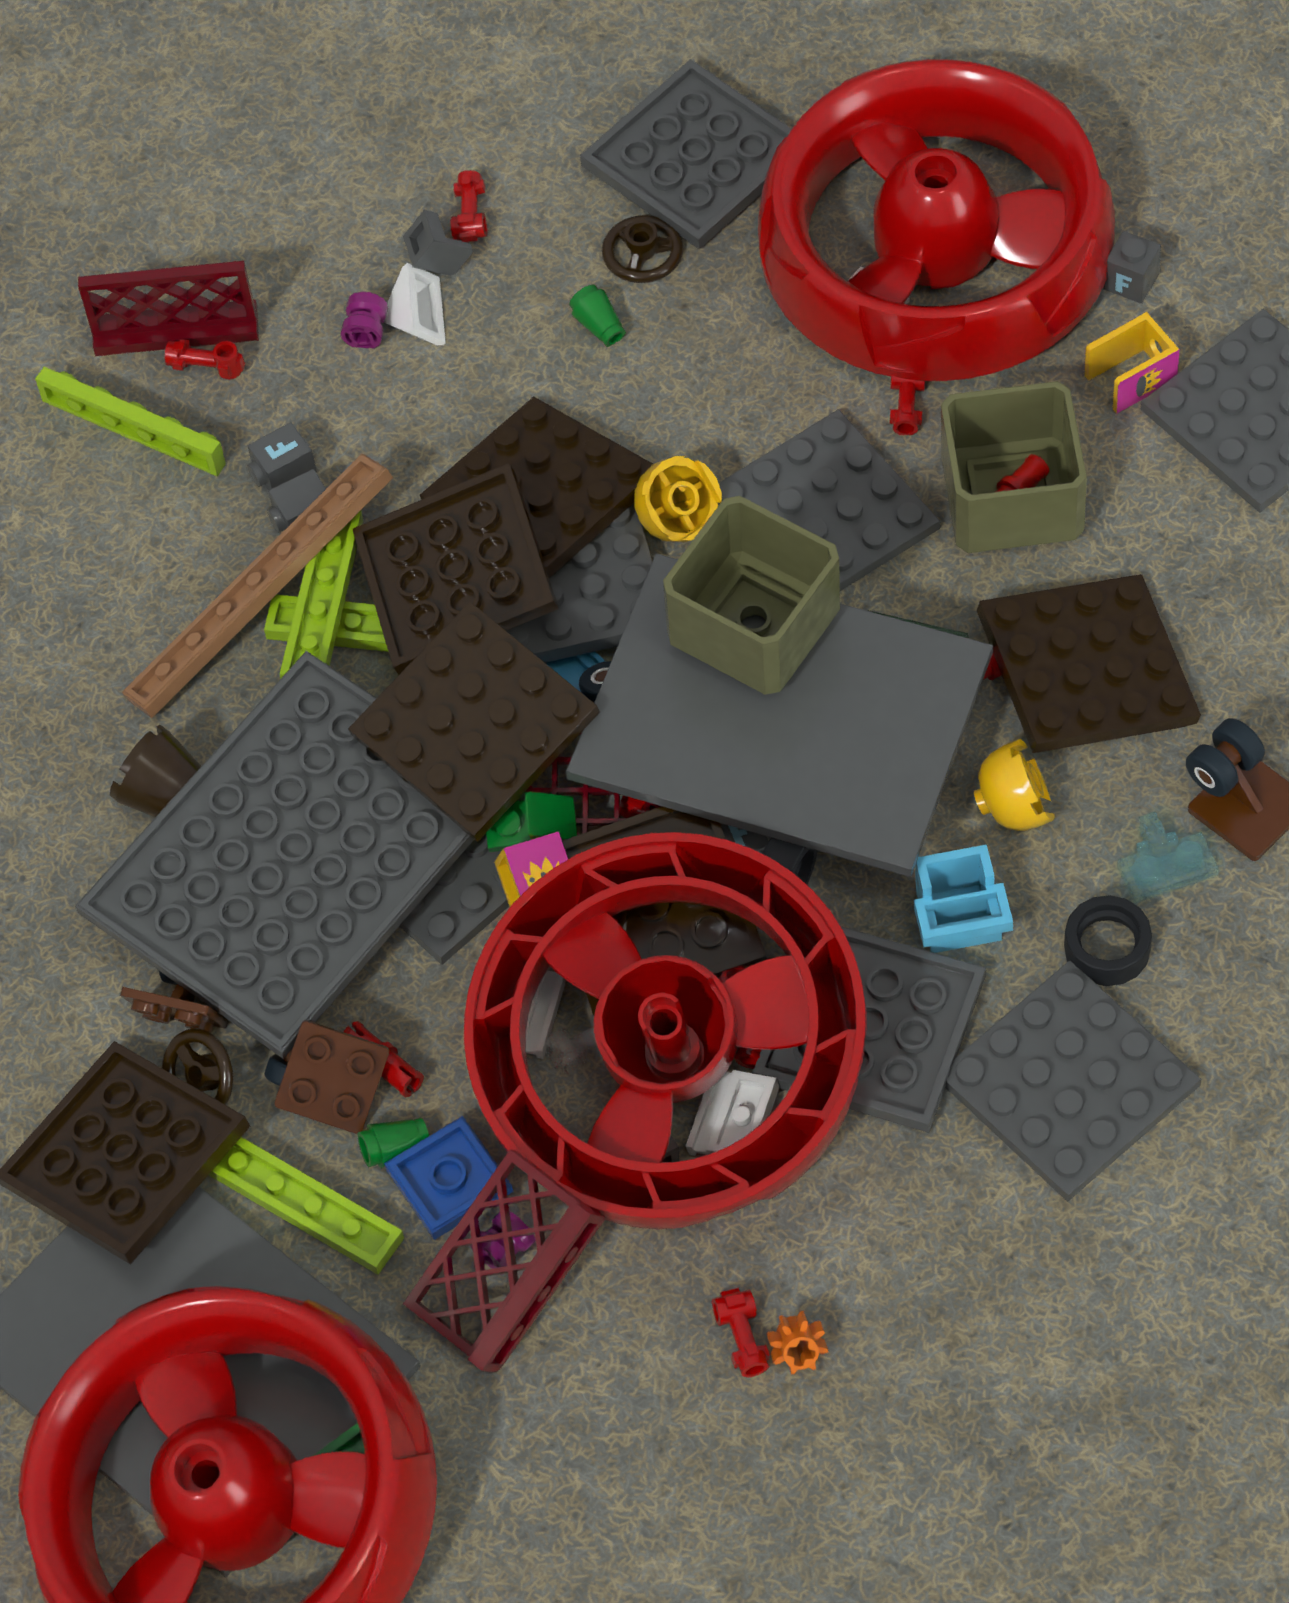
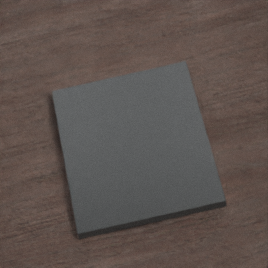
[566,553,993,877]
[75,651,474,1059]
[0,1186,421,1577]

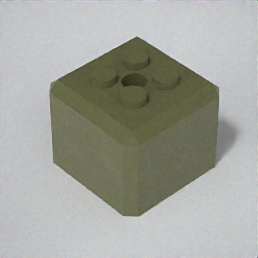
[941,381,1087,553]
[663,496,840,695]

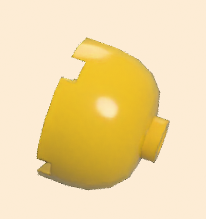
[634,456,722,543]
[974,738,1055,831]

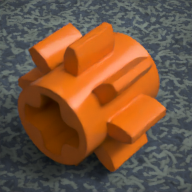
[767,1311,828,1374]

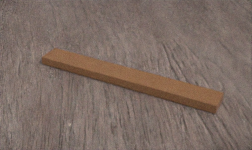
[122,453,393,718]

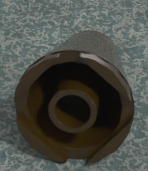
[110,725,201,817]

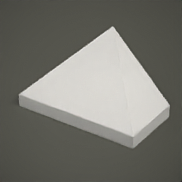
[384,263,446,346]

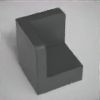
[403,210,473,275]

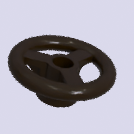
[602,215,683,283]
[162,1029,233,1105]

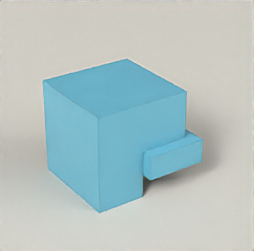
[914,844,1013,953]

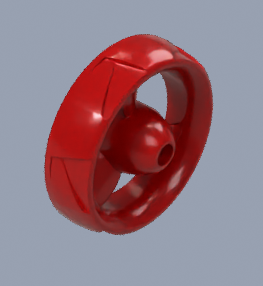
[758,60,1115,381]
[464,832,867,1230]
[18,1286,437,1603]

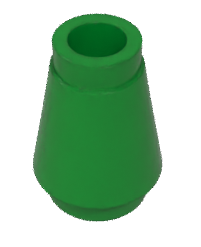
[569,285,626,347]
[358,1117,429,1168]

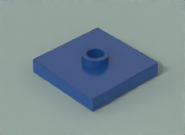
[384,1116,513,1240]

